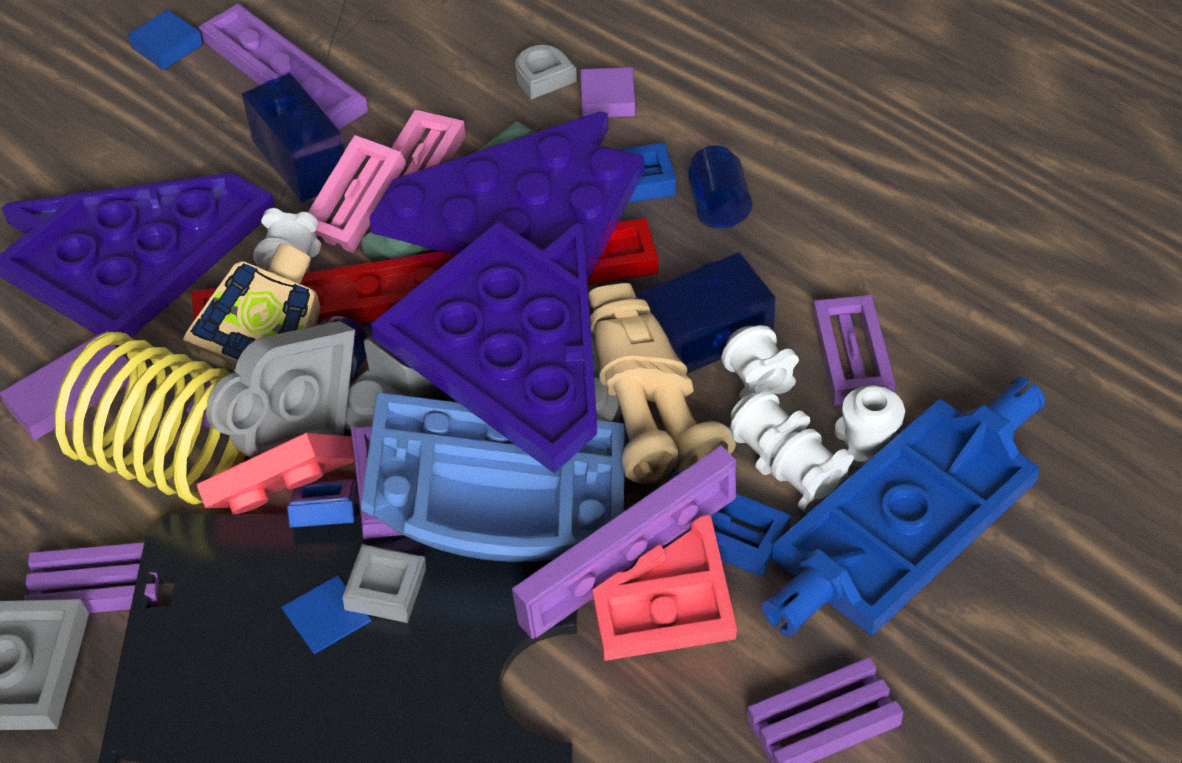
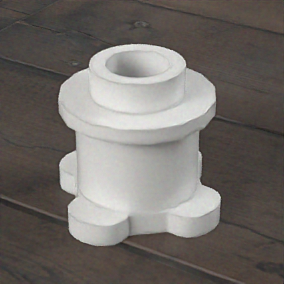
[253,208,321,273]
[721,325,799,399]
[835,385,905,468]
[730,391,810,475]
[771,428,854,514]

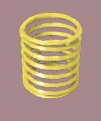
[54,332,245,505]

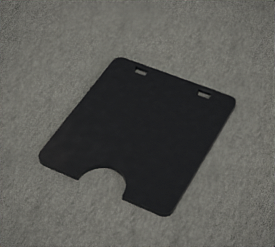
[98,513,578,763]

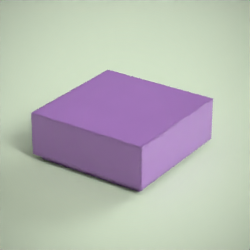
[581,67,635,118]

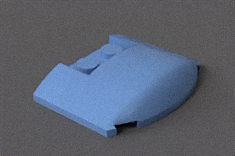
[361,392,624,562]

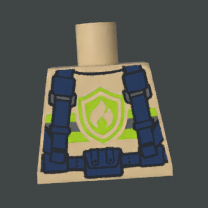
[183,244,320,372]

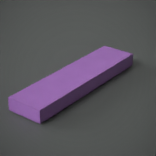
[198,3,368,137]
[512,446,736,639]

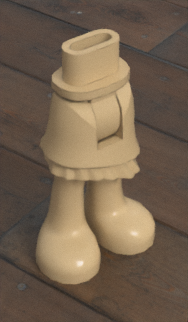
[588,283,736,484]

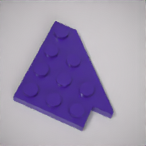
[369,111,644,282]
[0,173,275,347]
[371,221,597,473]

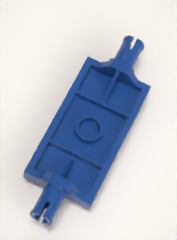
[761,376,1045,637]

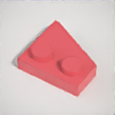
[196,433,354,515]
[592,515,737,661]

